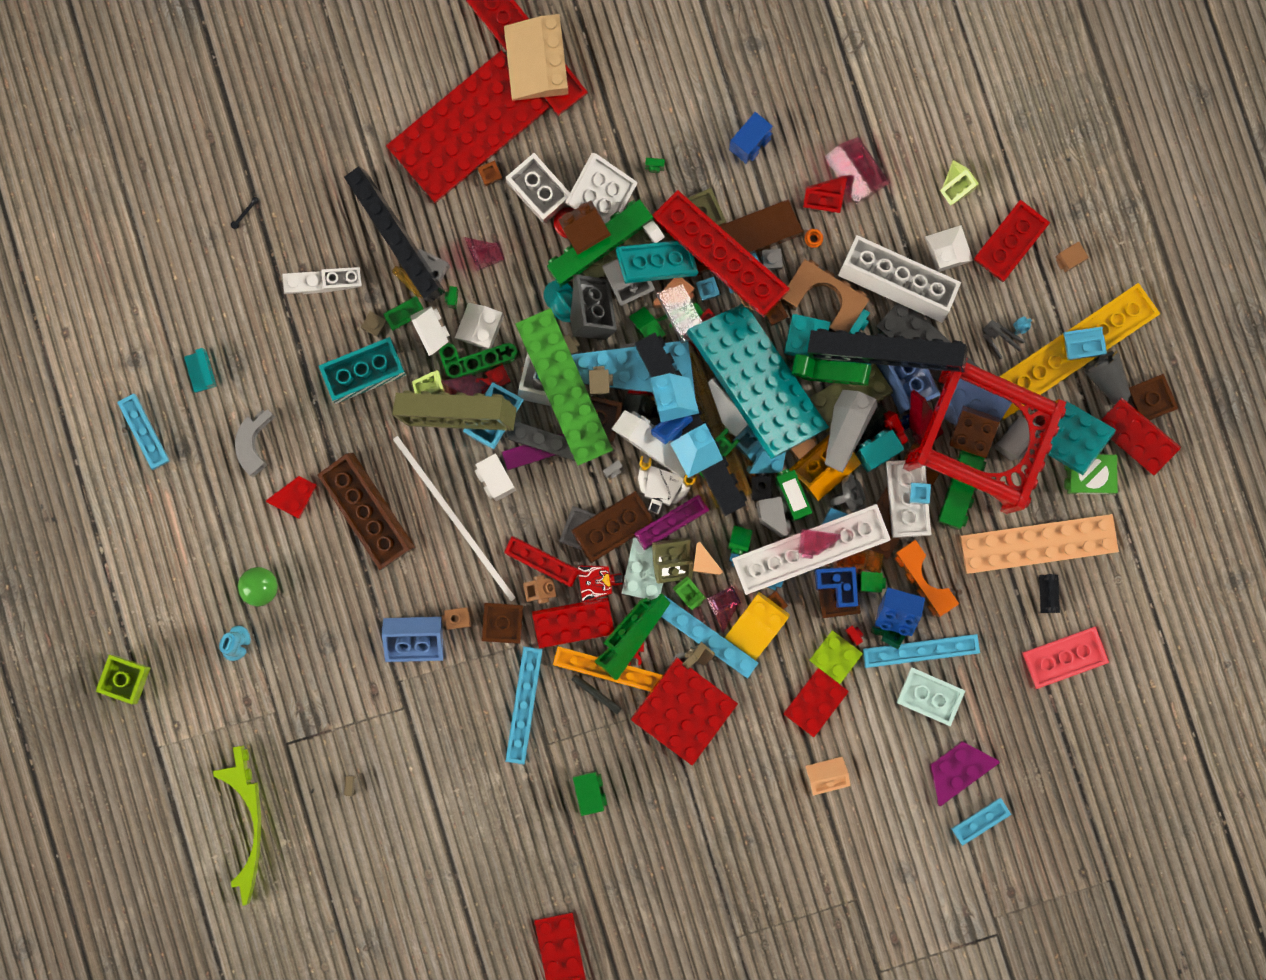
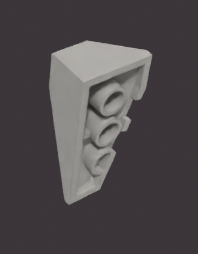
[825,390,877,473]

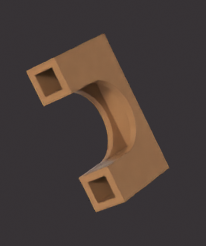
[780,259,869,333]

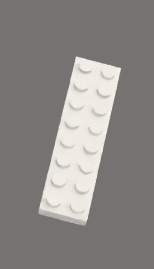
[732,504,891,595]

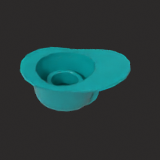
[543,280,573,322]

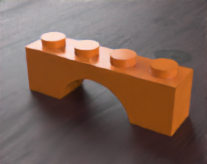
[894,540,959,617]

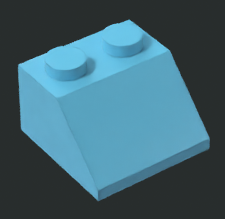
[650,373,699,422]

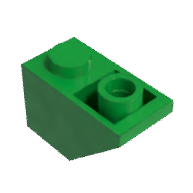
[727,526,753,555]

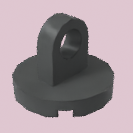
[829,475,866,513]

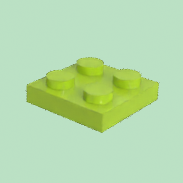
[809,630,863,684]

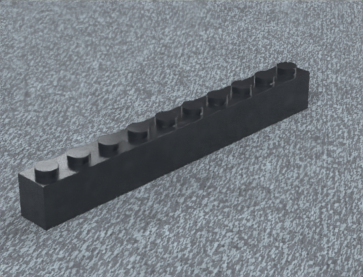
[634,333,747,517]

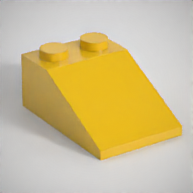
[725,592,790,661]

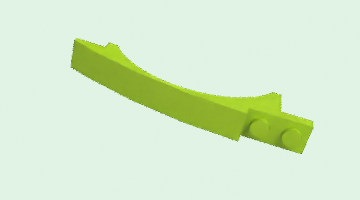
[213,746,261,906]

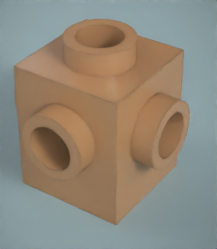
[523,575,556,604]

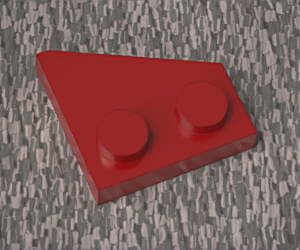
[803,176,847,213]
[266,476,317,519]

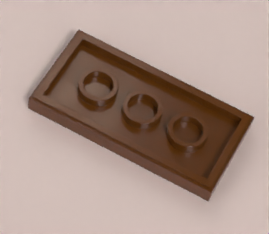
[570,491,654,563]

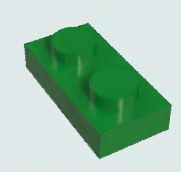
[383,295,424,331]

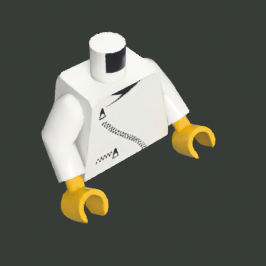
[638,456,697,514]

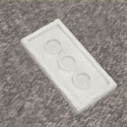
[885,460,931,538]

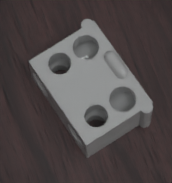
[419,249,451,283]

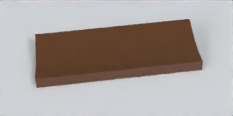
[694,199,803,276]
[317,453,416,571]

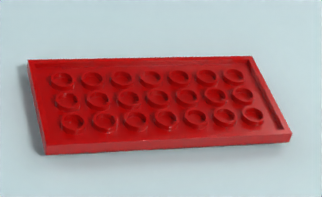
[386,50,550,203]

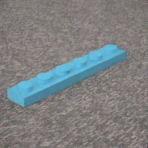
[661,595,758,679]

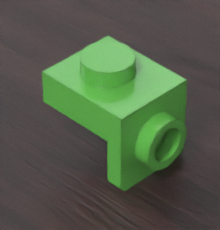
[672,576,706,610]

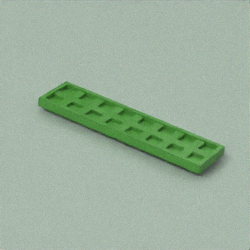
[515,308,613,466]

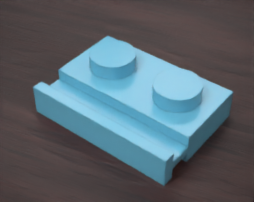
[1063,327,1107,360]

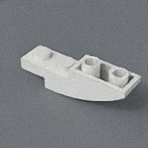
[282,267,362,294]

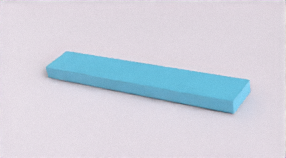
[862,634,980,668]
[505,646,543,764]

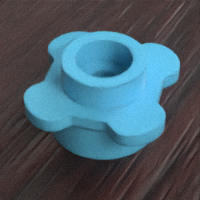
[1013,317,1032,335]

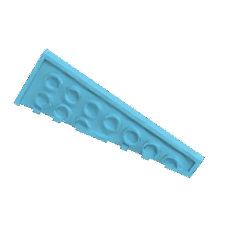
[537,340,695,395]

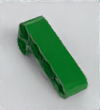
[439,343,518,381]
[792,354,871,386]

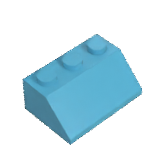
[463,382,524,449]

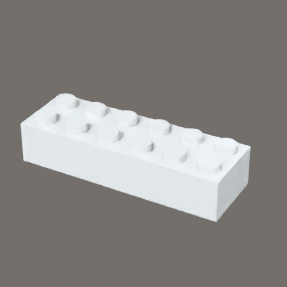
[838,235,961,323]

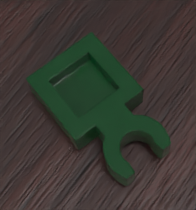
[871,626,905,649]

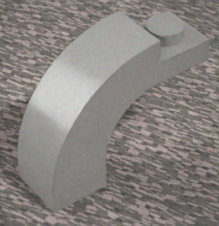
[235,409,275,477]

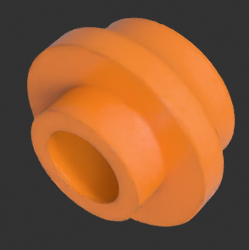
[804,229,823,248]

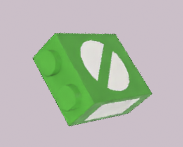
[1064,454,1118,495]

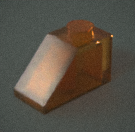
[837,550,884,573]

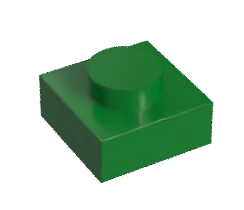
[645,157,665,173]
[445,286,459,309]

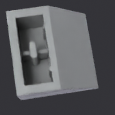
[602,259,655,306]
[994,416,1040,461]
[756,497,791,538]

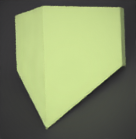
[940,160,979,206]
[412,370,445,394]

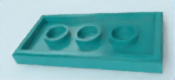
[616,241,699,284]

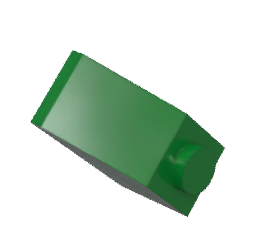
[629,306,666,339]
[857,571,886,593]

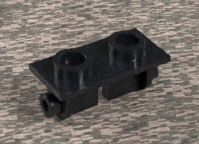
[1039,574,1060,613]

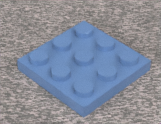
[944,379,1012,425]

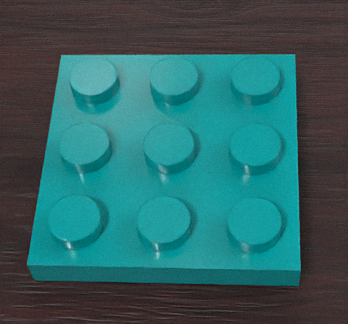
[1034,401,1116,475]

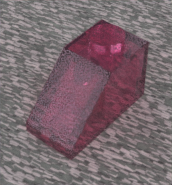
[797,529,841,559]

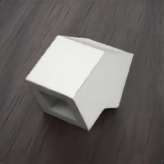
[643,220,664,243]

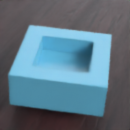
[696,277,720,302]
[909,483,931,504]

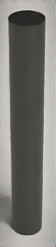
[571,674,622,714]

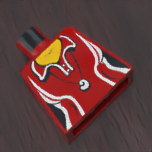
[578,565,623,602]

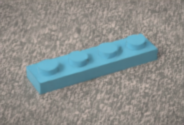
[117,394,170,470]

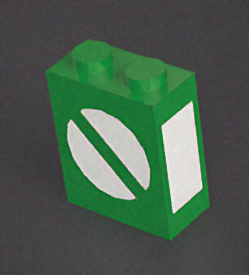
[774,469,812,523]

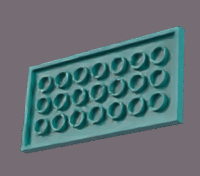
[686,304,829,459]

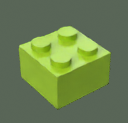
[95,655,151,704]

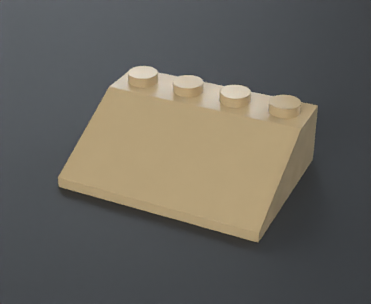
[504,14,568,101]

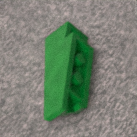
[594,593,670,680]

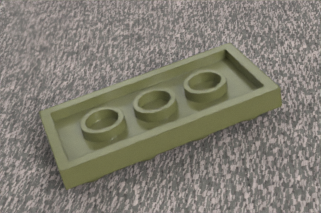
[810,364,893,432]

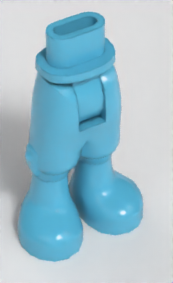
[219,626,251,661]

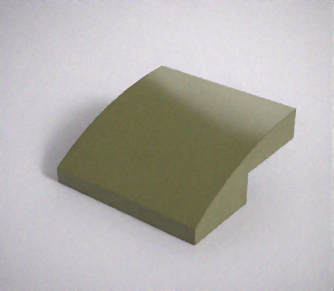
[652,538,693,584]

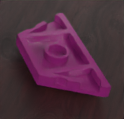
[930,741,1000,806]

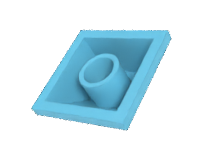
[670,424,723,478]

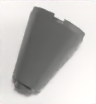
[1083,350,1131,404]

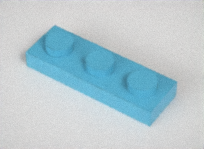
[951,798,1012,846]

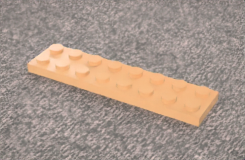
[960,514,1119,574]

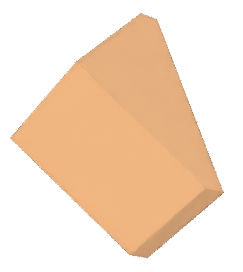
[693,542,723,575]

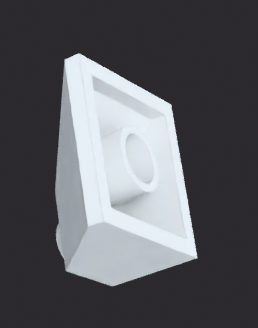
[925,225,973,272]

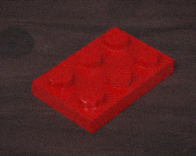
[783,668,849,738]

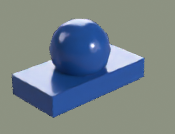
[651,415,693,445]

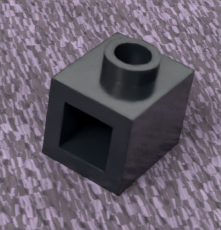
[751,473,771,501]

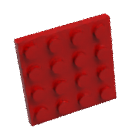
[630,657,738,766]

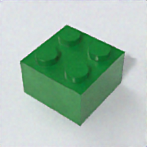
[573,770,607,816]

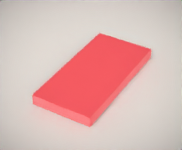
[1022,626,1109,689]

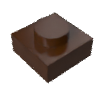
[765,301,789,326]

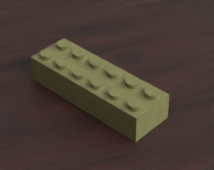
[392,391,517,431]

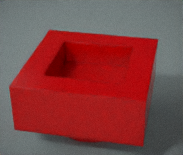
[845,625,864,646]

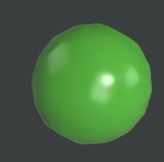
[238,567,278,607]

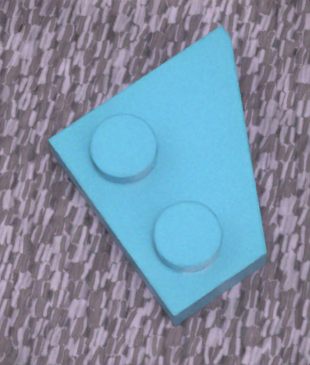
[746,446,786,474]

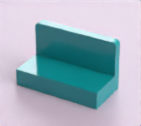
[184,348,217,393]

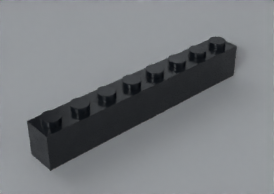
[344,166,446,303]
[808,328,968,372]

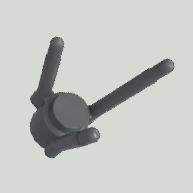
[982,320,1025,359]

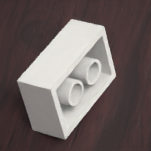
[505,153,570,224]

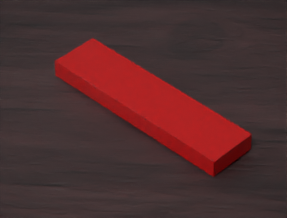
[504,536,580,587]

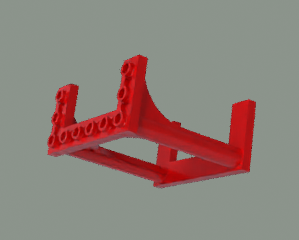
[903,358,1066,514]

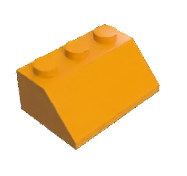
[789,434,861,501]

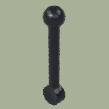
[231,197,259,229]

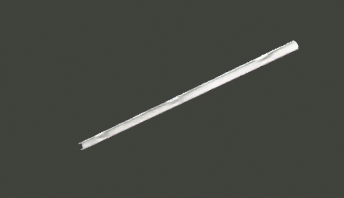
[393,436,516,601]

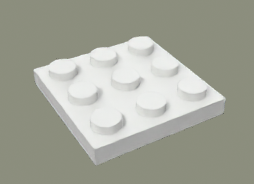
[565,153,638,224]

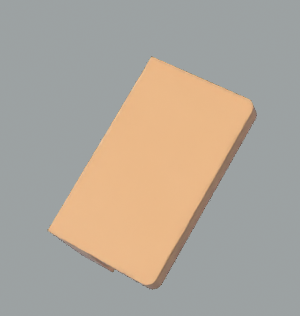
[806,757,850,796]

